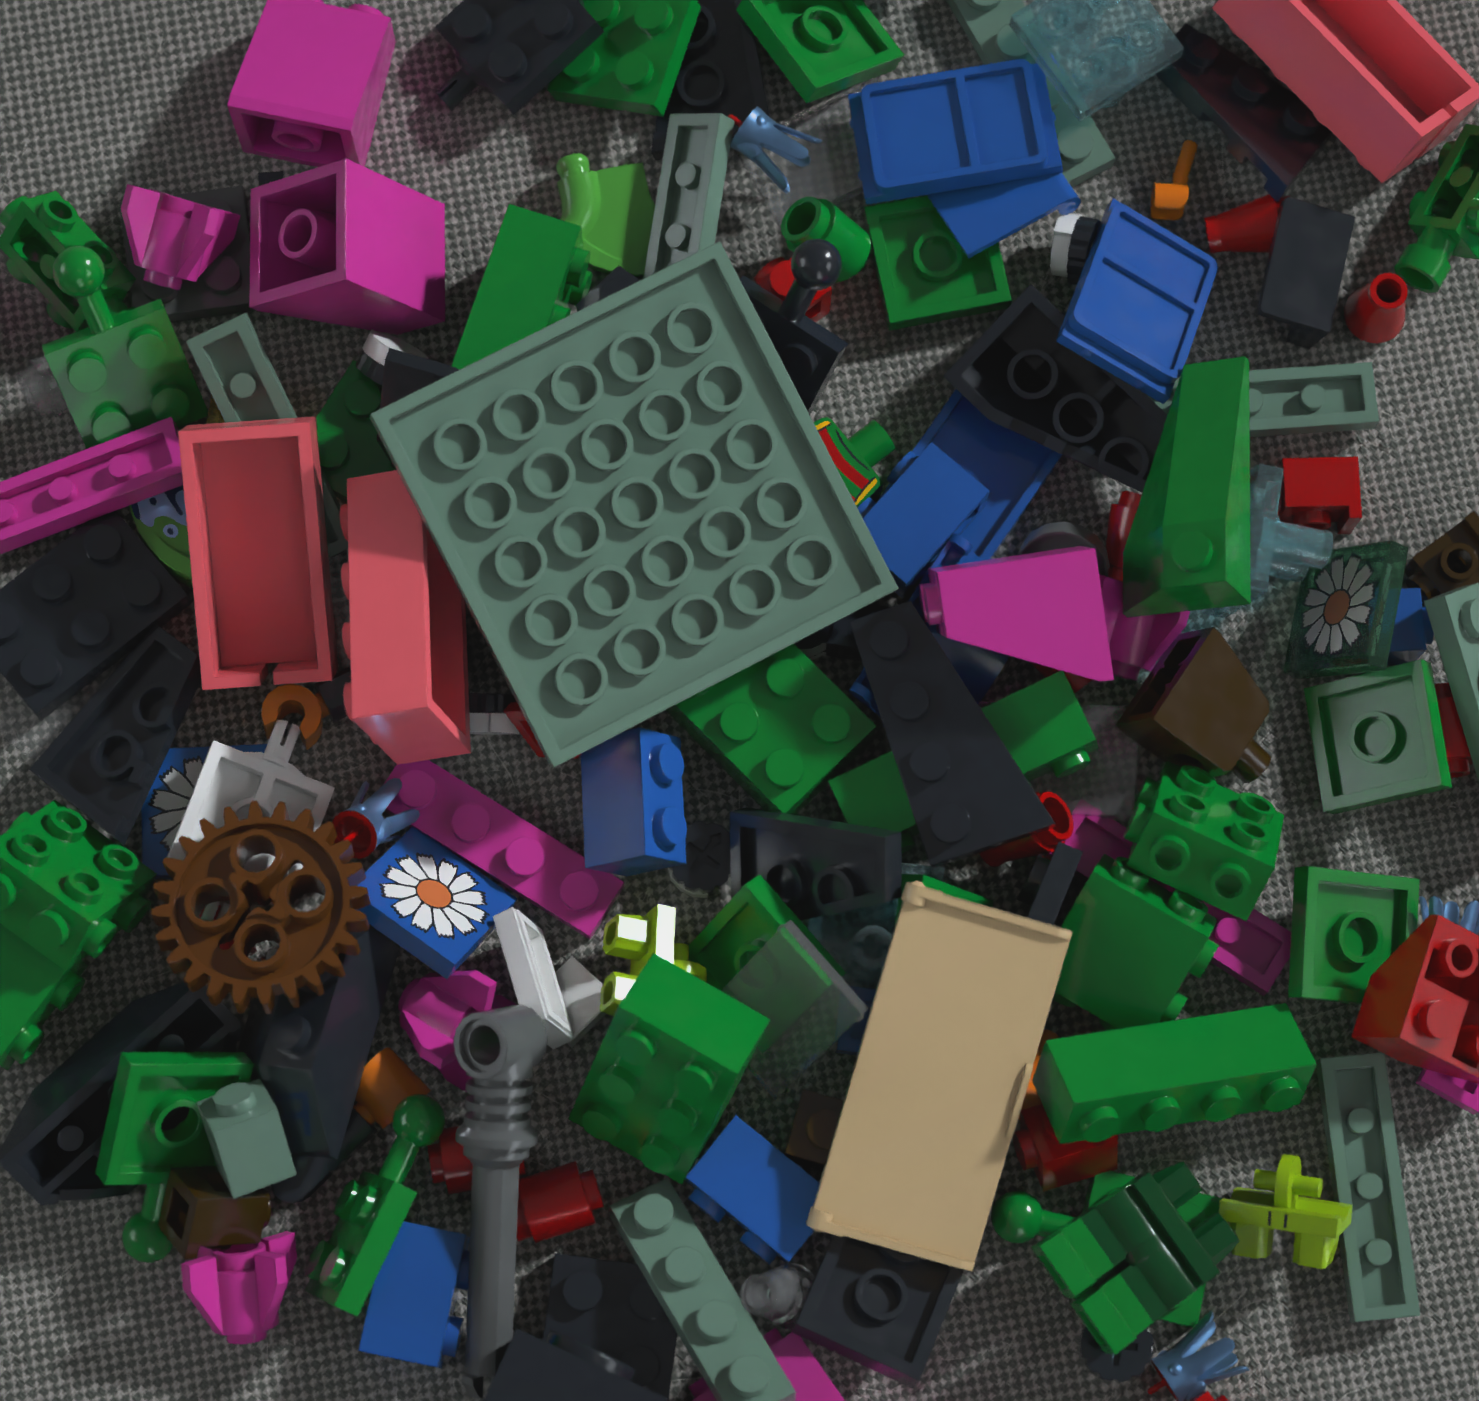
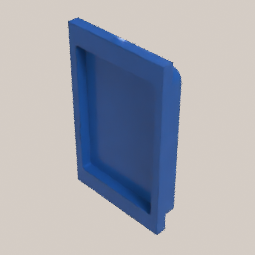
[848,59,1063,205]
[1056,198,1218,404]
[877,389,1063,560]

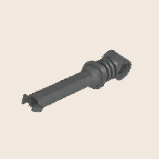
[454,1005,548,1399]

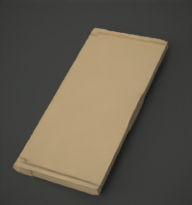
[806,881,1072,1271]

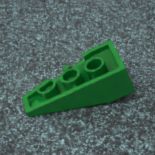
[1123,356,1251,618]

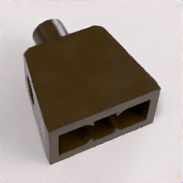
[1116,627,1271,783]

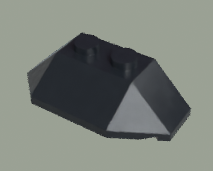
[237,924,400,1159]
[0,981,242,1206]

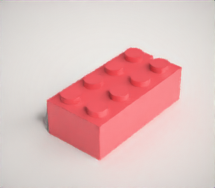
[1212,0,1479,183]
[178,416,338,690]
[340,470,471,765]

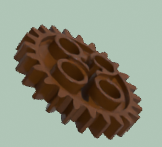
[151,801,371,1014]

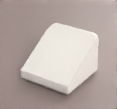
[555,956,606,1048]

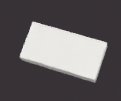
[493,907,574,1049]

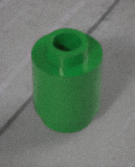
[781,196,871,283]

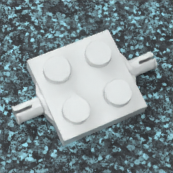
[167,720,335,921]

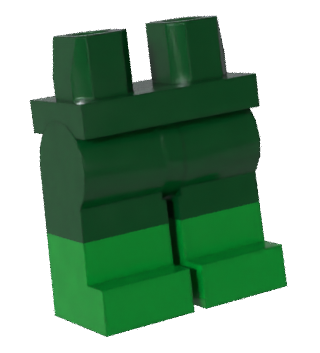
[1030,1161,1240,1355]

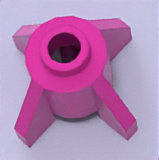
[121,184,241,290]
[1099,575,1190,681]
[398,970,517,1093]
[181,1231,297,1344]

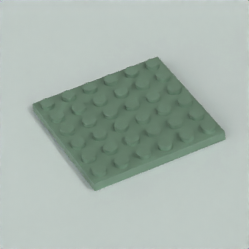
[370,241,899,769]

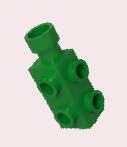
[1394,124,1479,293]
[0,191,136,331]

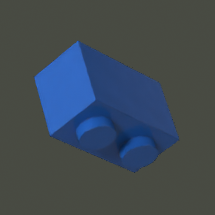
[858,442,990,599]
[581,727,687,876]
[686,1115,820,1265]
[358,1221,470,1369]

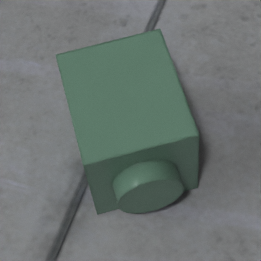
[197,1078,297,1199]

